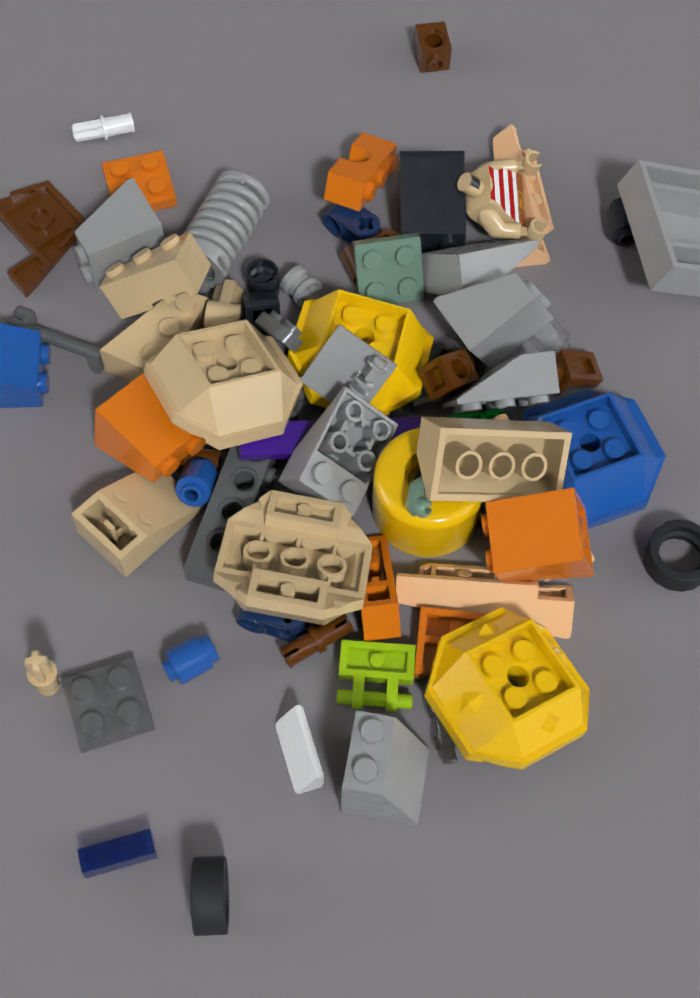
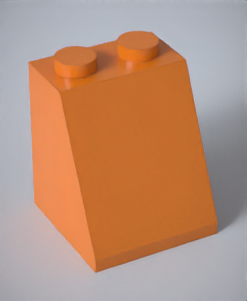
[94,372,206,483]
[482,487,595,582]

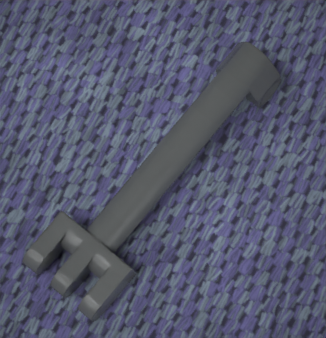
[6,307,104,374]

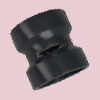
[246,258,280,296]

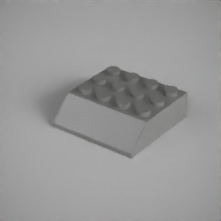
[617,160,700,297]

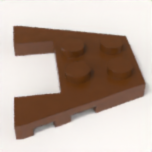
[0,180,86,298]

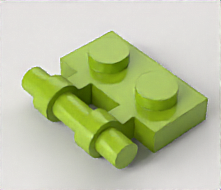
[337,640,416,712]

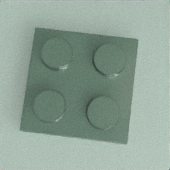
[353,233,424,304]

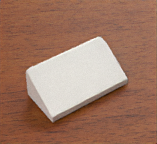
[276,705,324,794]

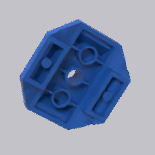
[520,389,666,529]

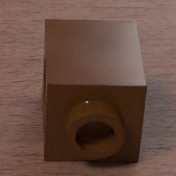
[414,21,452,73]
[417,348,480,401]

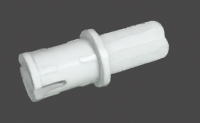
[72,112,135,142]

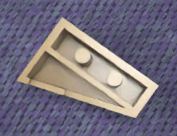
[99,231,211,319]
[100,291,209,382]

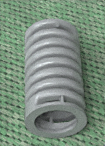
[182,170,270,288]

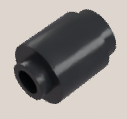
[607,197,635,246]

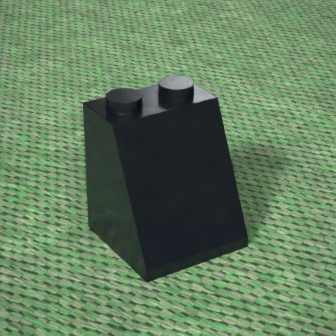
[397,151,466,253]

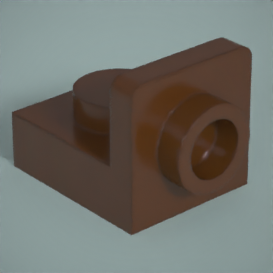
[554,349,603,395]

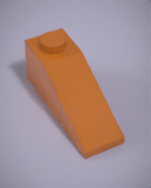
[360,535,401,641]

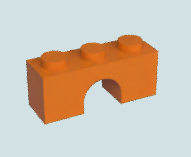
[324,132,399,211]

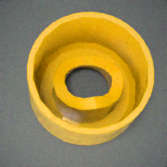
[372,428,484,557]

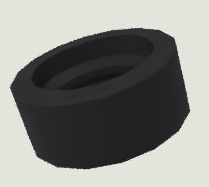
[644,519,700,592]
[190,856,229,936]

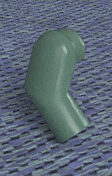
[406,476,432,518]

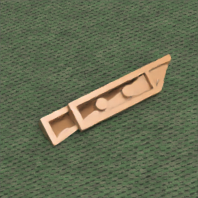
[493,124,554,267]
[396,563,575,639]

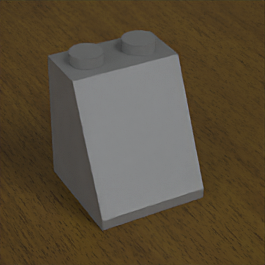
[73,178,164,294]
[433,273,554,368]
[341,710,430,826]

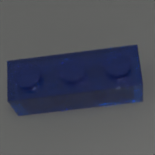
[77,829,158,878]

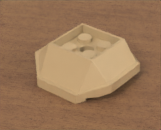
[144,319,303,450]
[213,490,373,625]

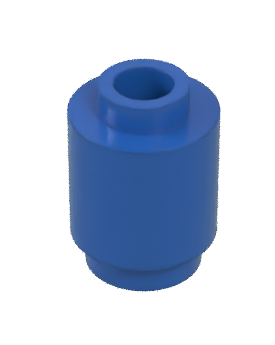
[175,458,218,507]
[161,634,220,685]

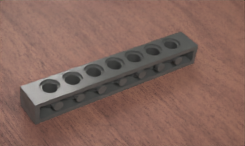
[184,339,306,592]

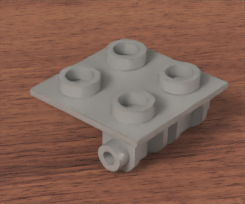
[301,324,397,403]

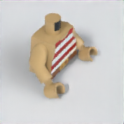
[457,150,547,243]

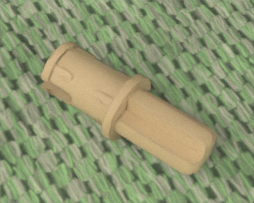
[24,650,60,696]

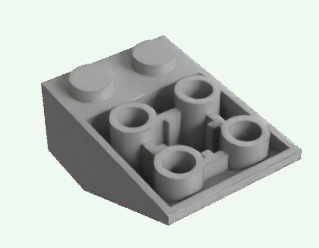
[441,351,560,414]
[278,387,398,517]

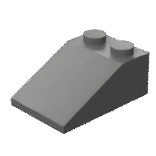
[421,239,539,297]

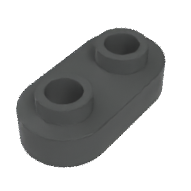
[254,310,303,354]

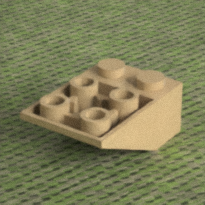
[71,472,204,578]

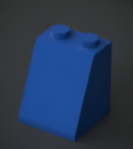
[0,323,51,408]

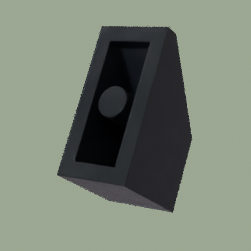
[242,290,280,336]

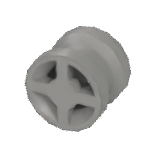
[280,265,322,307]

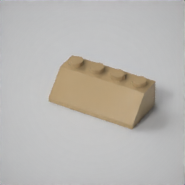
[416,417,572,502]

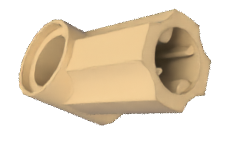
[204,279,244,328]

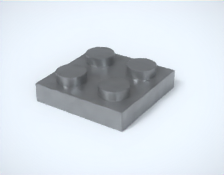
[61,657,155,753]

